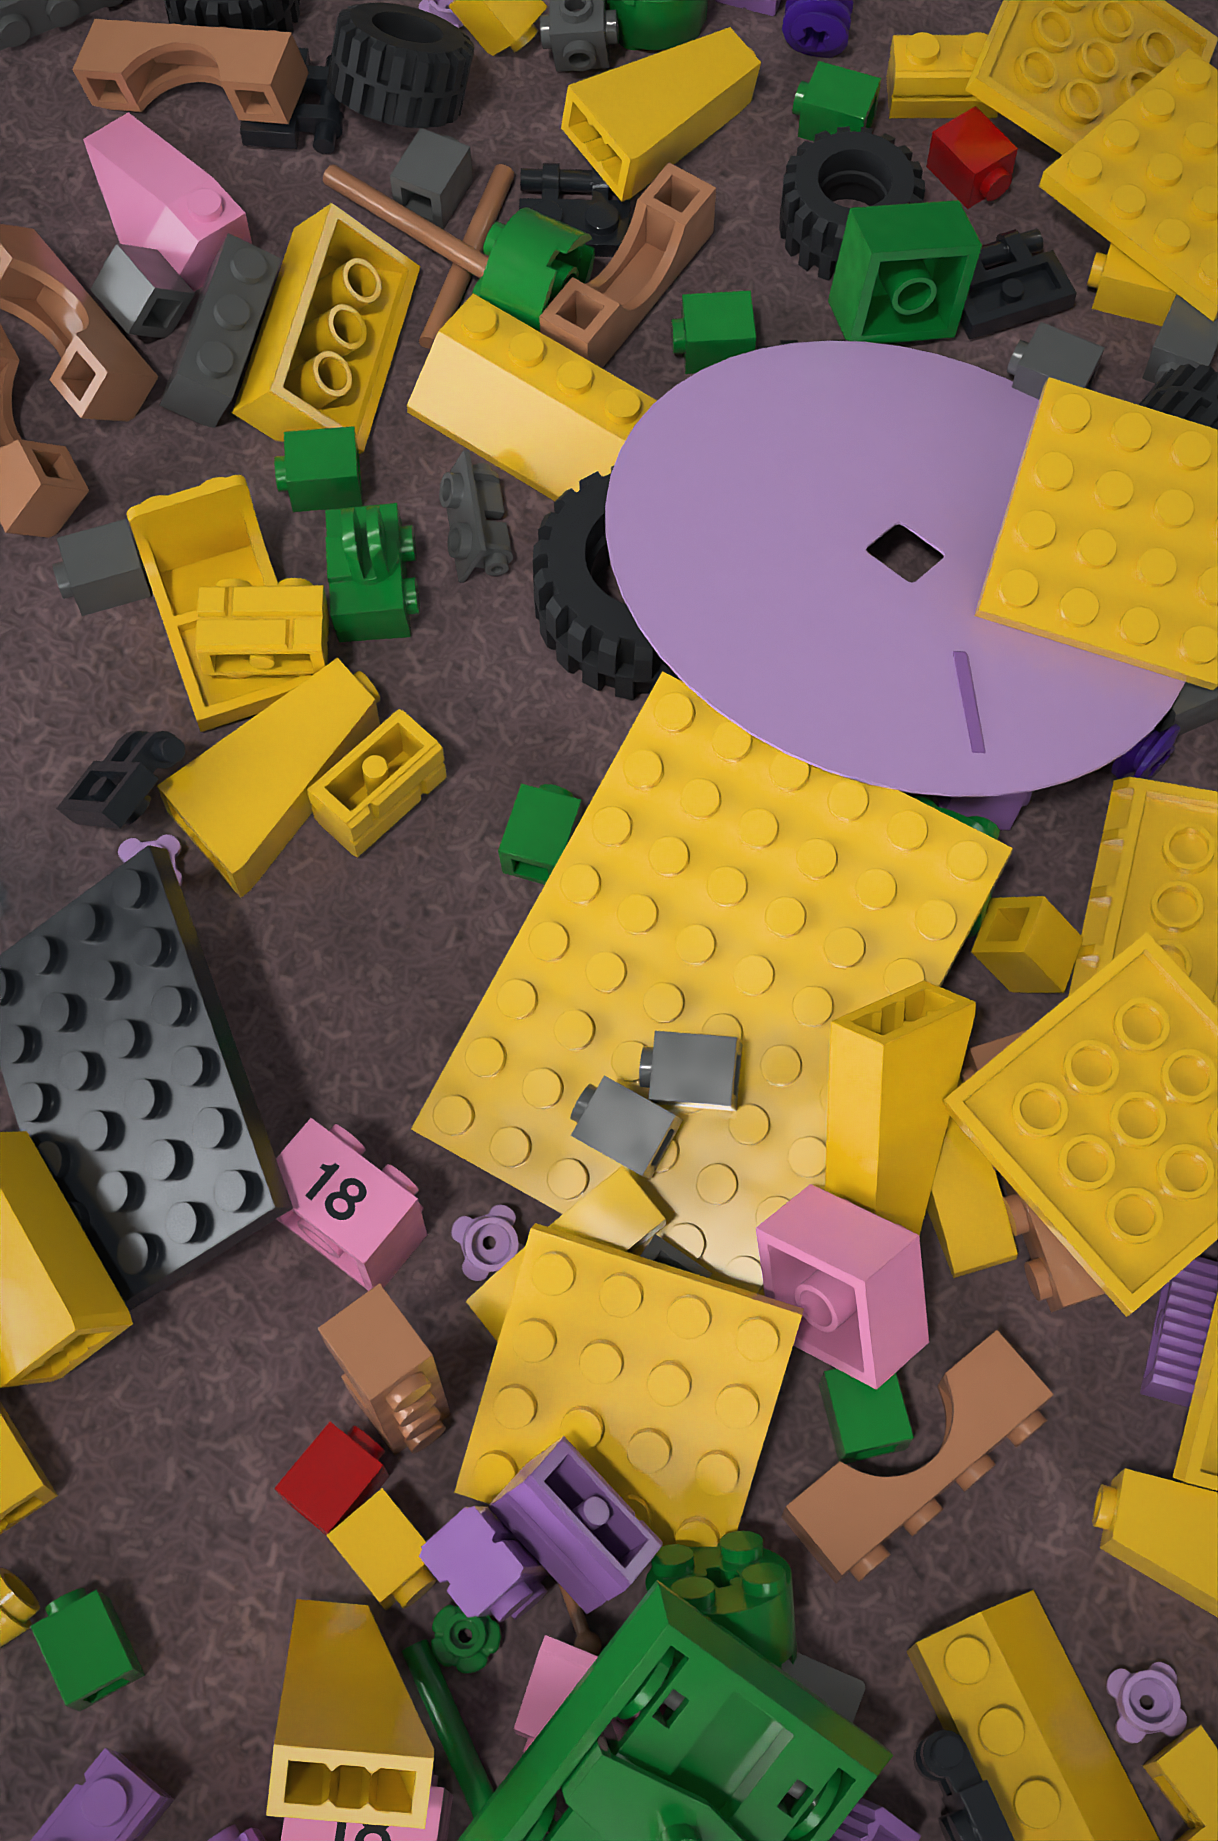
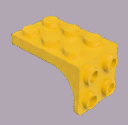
[126,475,312,732]

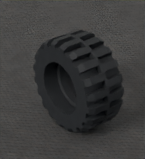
[532,466,683,700]

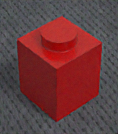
[926,106,1018,209]
[274,1421,389,1535]

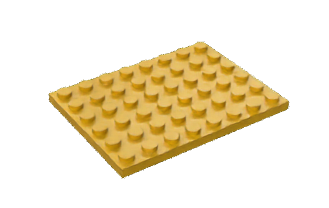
[411,671,1013,1296]

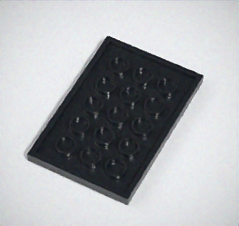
[0,845,293,1311]

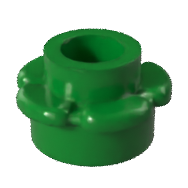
[431,1604,501,1673]

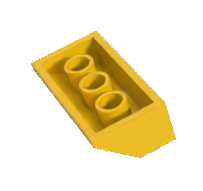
[232,203,421,454]
[407,293,657,501]
[906,1590,1160,1841]

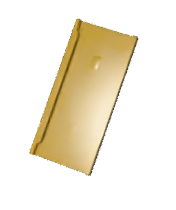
[1068,777,1218,1008]

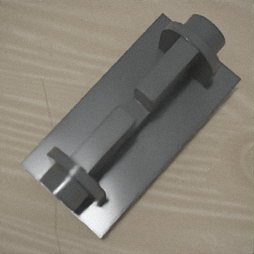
[439,450,513,583]

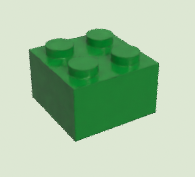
[828,200,982,343]

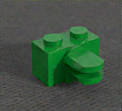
[325,503,420,642]

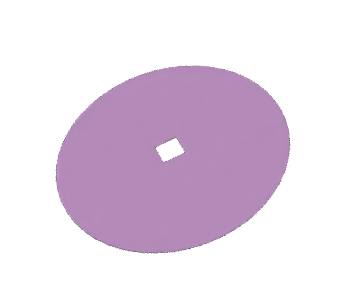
[605,341,1185,797]

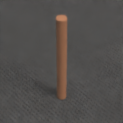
[419,164,515,349]
[323,165,489,278]

